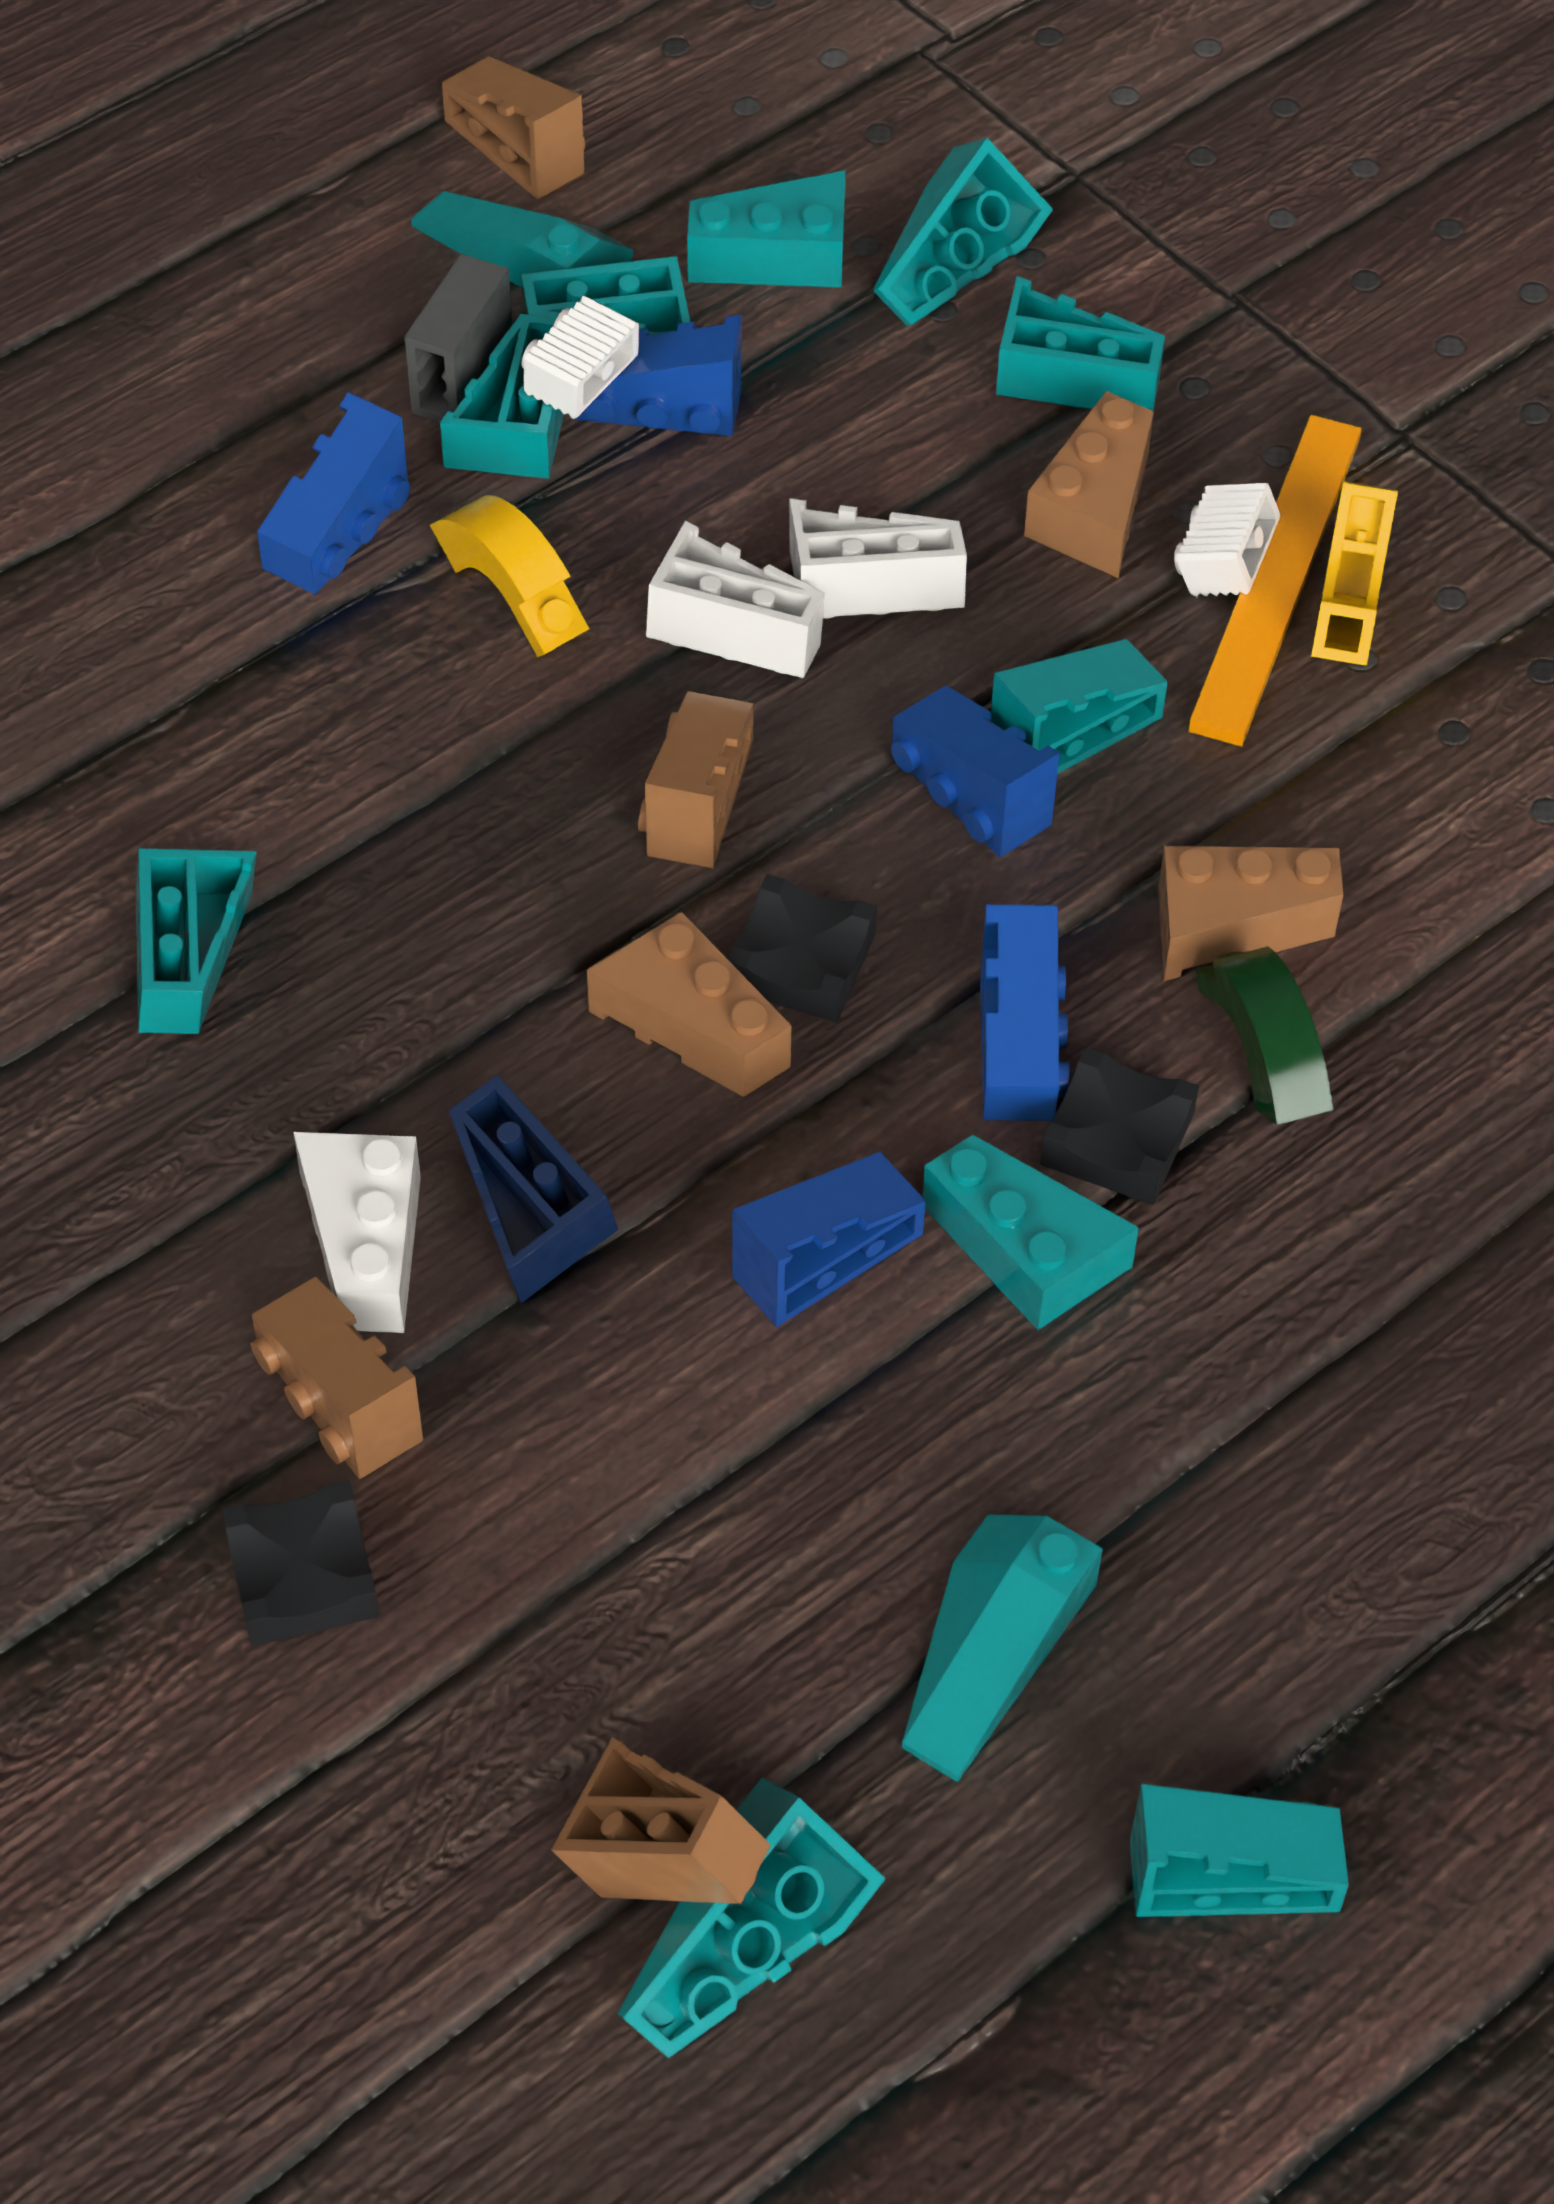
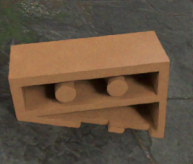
[1024,391,1154,578]
[638,691,754,869]
[1158,846,1343,981]
[587,912,791,1097]
[250,1276,423,1480]
[551,1737,771,1904]

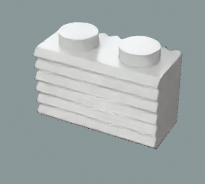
[521,296,639,419]
[1174,483,1281,597]

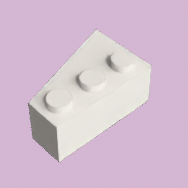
[789,498,967,618]
[646,521,825,678]
[293,1132,421,1333]

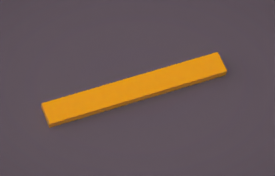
[1189,415,1362,747]

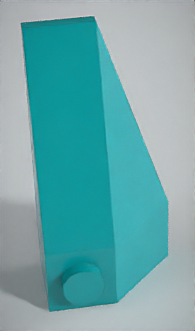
[873,138,1053,326]
[411,191,634,288]
[902,1515,1103,1782]
[617,1777,886,2058]

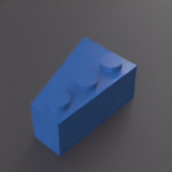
[576,315,742,436]
[257,392,410,595]
[891,685,1060,858]
[980,904,1069,1121]
[732,1152,926,1328]

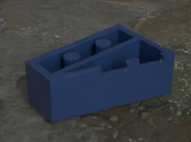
[449,1075,619,1303]

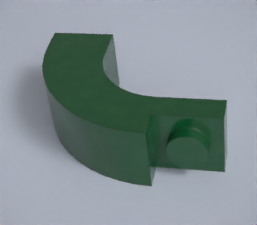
[1196,946,1333,1125]

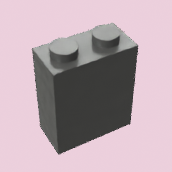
[405,254,512,422]

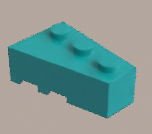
[687,170,846,288]
[521,256,690,335]
[996,276,1165,411]
[440,314,564,479]
[990,639,1168,774]
[135,848,257,1034]
[922,1135,1139,1330]
[1130,1784,1349,1917]

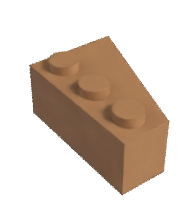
[442,56,585,200]

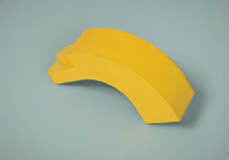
[1311,481,1398,666]
[430,495,589,657]

